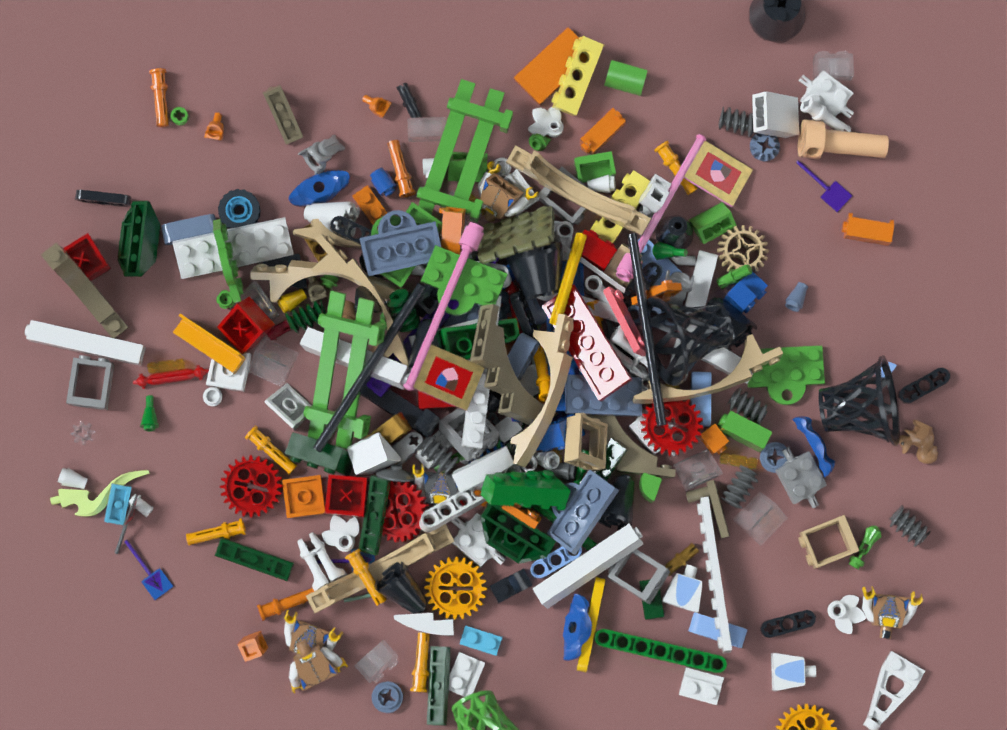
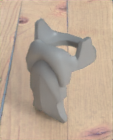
[298,135,345,175]
[664,270,694,306]

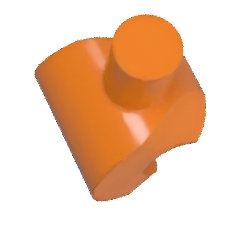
[362,95,392,118]
[204,112,224,140]

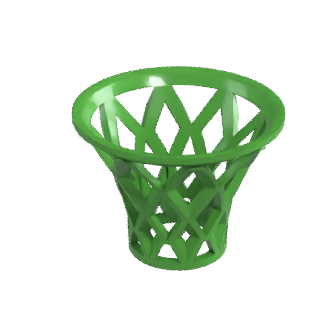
[452,690,520,730]

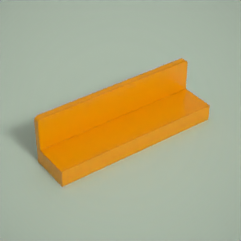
[173,314,246,374]

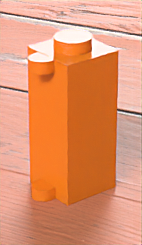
[580,108,626,155]
[439,207,466,255]
[841,213,894,246]

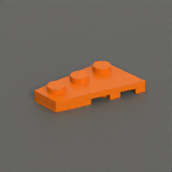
[631,280,682,306]

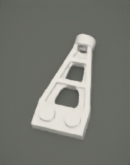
[863,651,925,730]

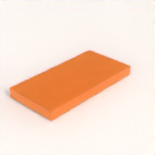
[514,27,587,106]

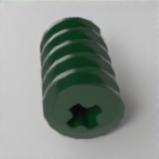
[387,289,421,332]
[285,300,326,334]

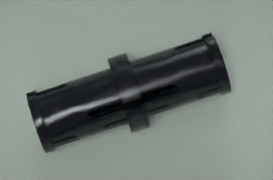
[397,83,423,122]

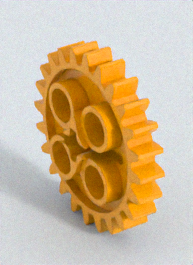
[424,556,488,620]
[775,704,837,730]

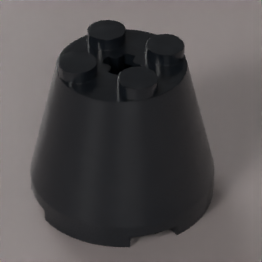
[749,0,806,43]
[506,241,563,300]

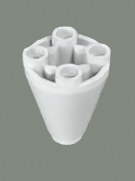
[304,201,360,239]

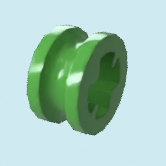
[171,107,189,126]

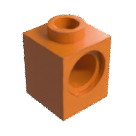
[699,424,729,455]
[237,631,268,662]

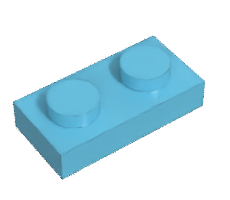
[104,483,132,525]
[460,626,502,656]

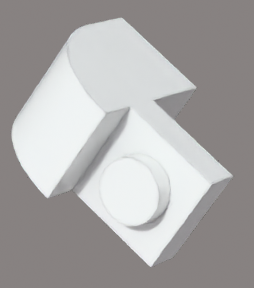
[639,174,671,213]

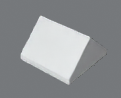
[265,383,311,431]
[347,432,401,475]

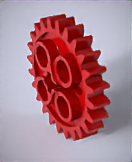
[640,399,703,457]
[220,455,283,518]
[382,481,429,542]

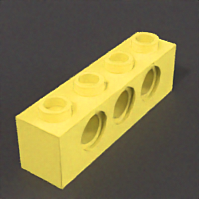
[552,36,604,116]
[590,170,650,244]

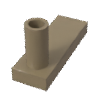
[263,85,303,145]
[686,480,730,538]

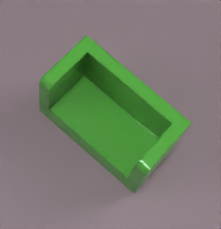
[574,151,616,183]

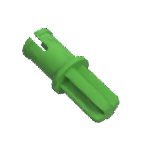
[717,265,753,289]

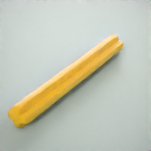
[549,233,587,326]

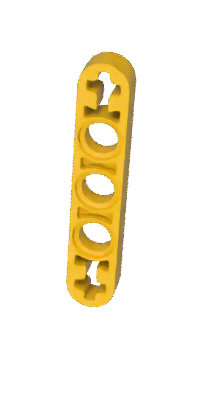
[577,577,605,672]

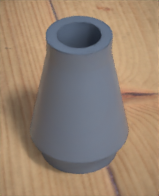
[785,282,808,312]

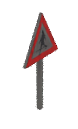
[115,495,138,554]

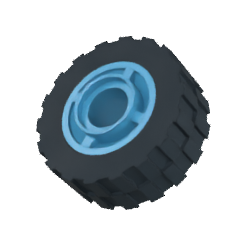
[218,189,261,229]

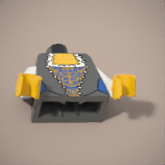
[413,464,461,515]

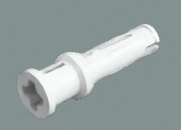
[800,96,851,132]

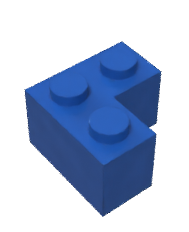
[724,272,768,314]
[536,414,585,452]

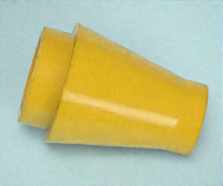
[277,289,307,313]

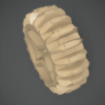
[717,225,769,273]

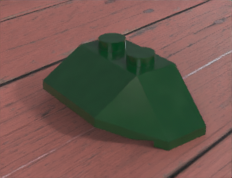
[117,201,160,277]
[480,503,556,564]

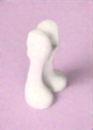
[608,326,648,379]
[297,532,347,591]

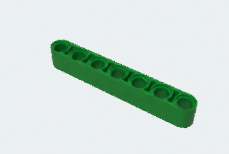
[594,629,727,673]

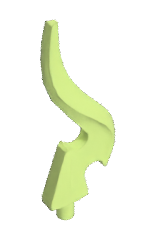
[50,470,150,517]

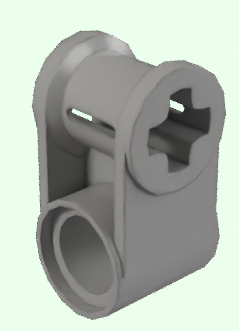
[392,432,424,465]

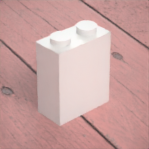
[752,91,799,138]

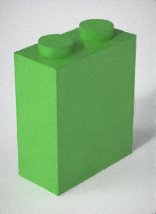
[717,411,772,452]

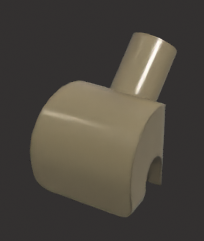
[308,276,328,302]

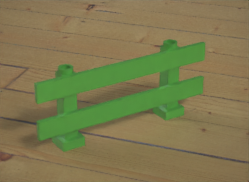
[416,79,513,223]
[303,290,386,449]

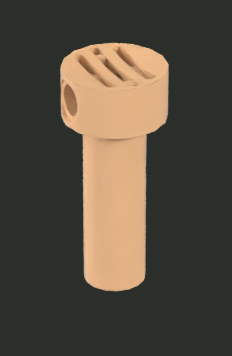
[798,119,889,159]

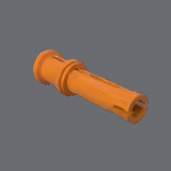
[149,68,169,127]
[387,140,416,198]
[257,588,314,621]

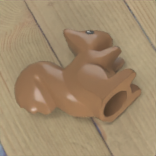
[899,420,938,464]

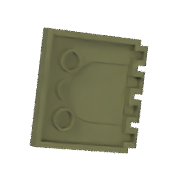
[478,206,555,264]

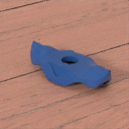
[288,171,350,207]
[792,416,835,477]
[563,594,592,661]

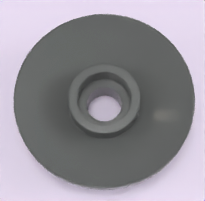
[376,464,415,482]

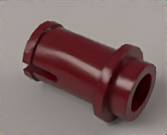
[267,320,291,341]

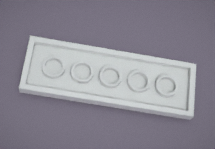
[173,217,294,279]

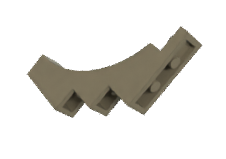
[41,242,128,339]
[470,304,544,425]
[587,415,676,479]

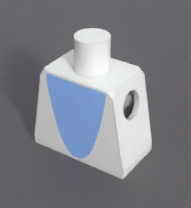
[662,565,702,613]
[771,653,816,691]

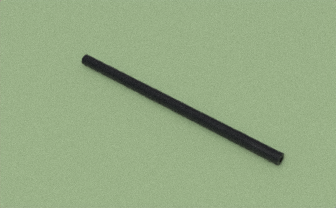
[627,233,667,426]
[313,283,426,453]

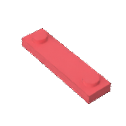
[603,287,646,357]

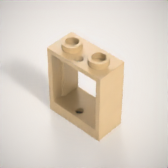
[564,413,608,471]
[798,515,859,569]

